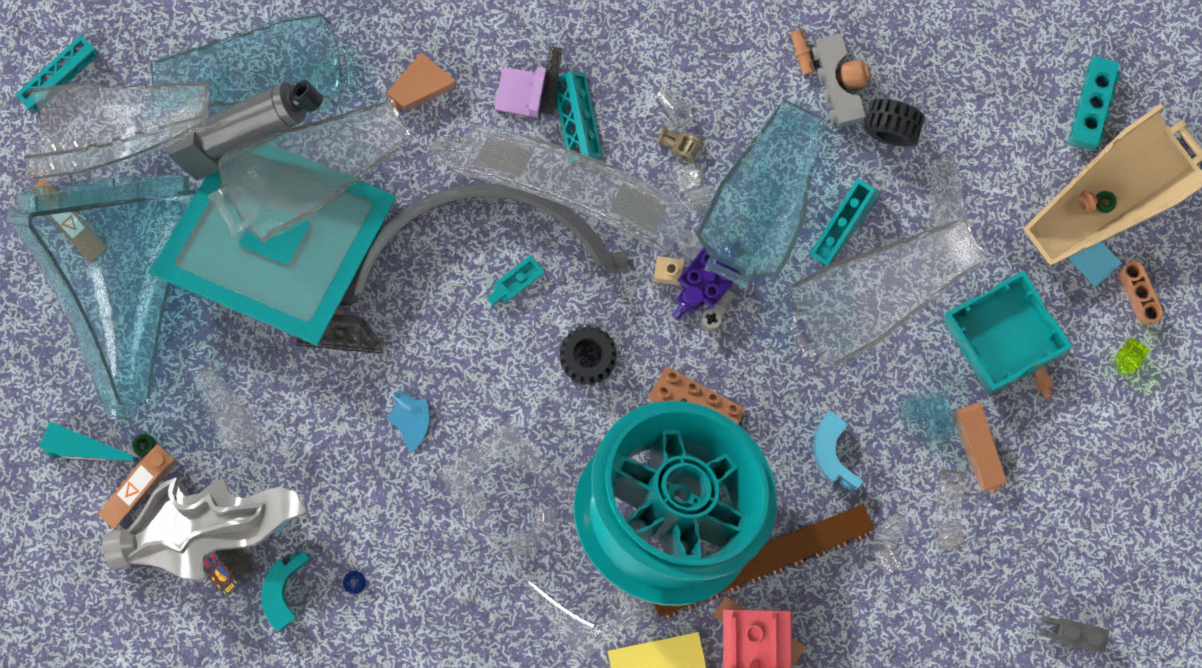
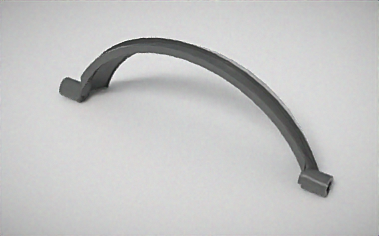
[340,183,628,305]

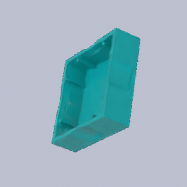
[942,270,1072,397]

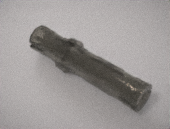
[540,46,563,115]

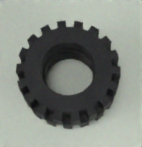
[863,99,925,147]
[559,325,617,385]

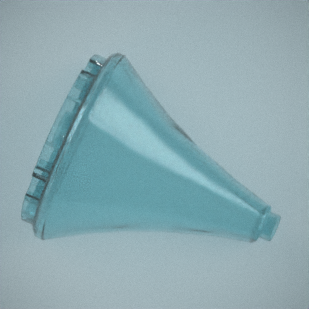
[8,175,196,420]

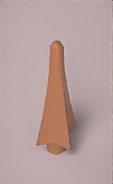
[1034,367,1054,399]

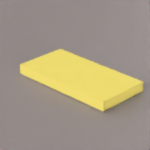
[608,632,706,668]

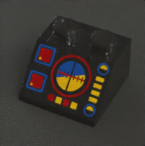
[204,548,263,599]

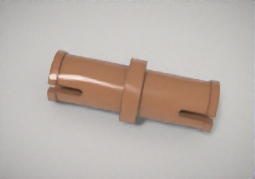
[790,29,816,76]

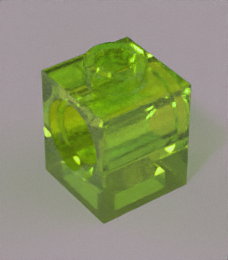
[1112,337,1150,375]

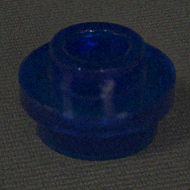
[343,571,366,594]

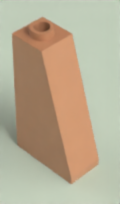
[951,402,1007,494]

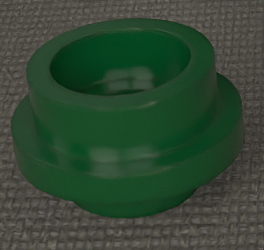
[1096,191,1117,213]
[133,434,156,457]

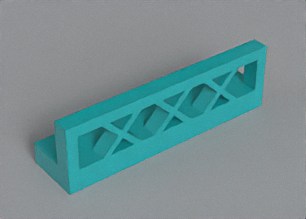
[15,35,99,114]
[552,71,603,164]

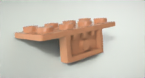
[648,367,745,424]

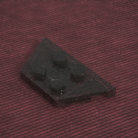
[296,314,384,354]

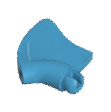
[387,390,430,452]

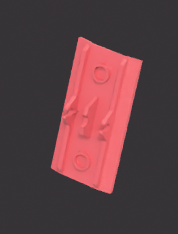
[723,609,792,668]

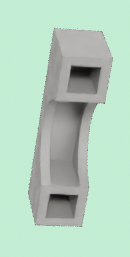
[811,33,866,128]

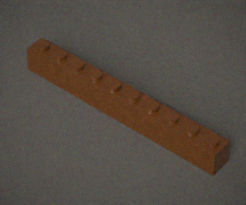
[654,504,874,619]

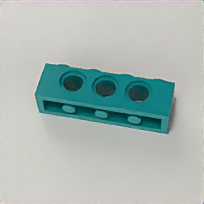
[1067,56,1121,151]

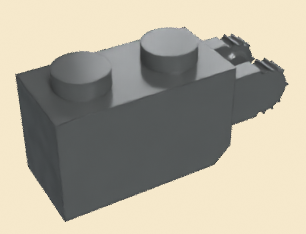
[1038,616,1109,653]

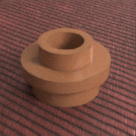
[1077,190,1098,212]

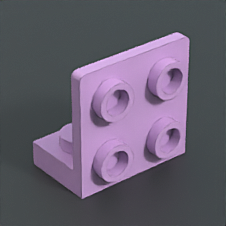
[495,67,547,118]

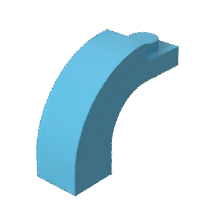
[813,410,863,490]

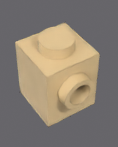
[653,256,687,286]

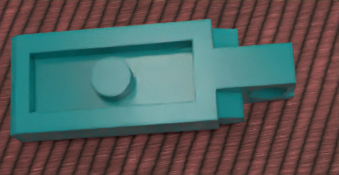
[487,255,545,307]

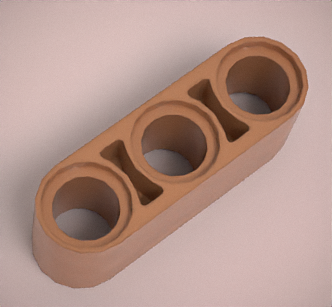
[1119,261,1163,326]

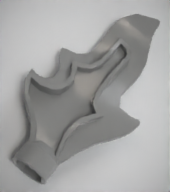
[102,478,308,581]

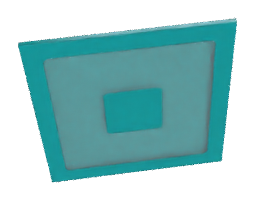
[149,140,397,346]

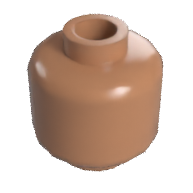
[837,59,871,90]

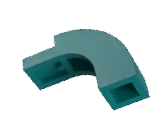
[261,551,312,632]

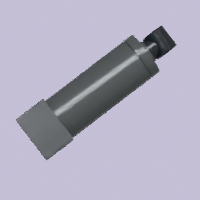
[168,80,323,180]

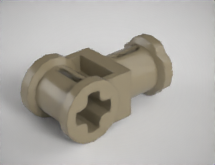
[656,126,704,164]

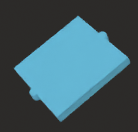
[1068,242,1122,287]

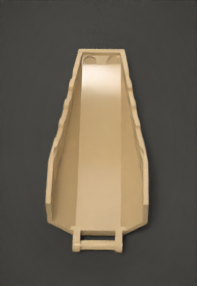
[1023,104,1202,266]

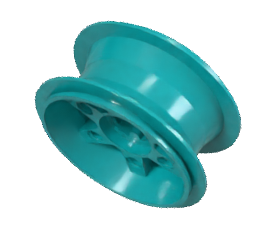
[573,401,777,606]

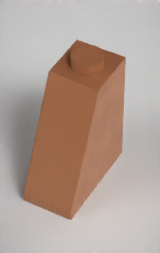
[387,53,457,112]

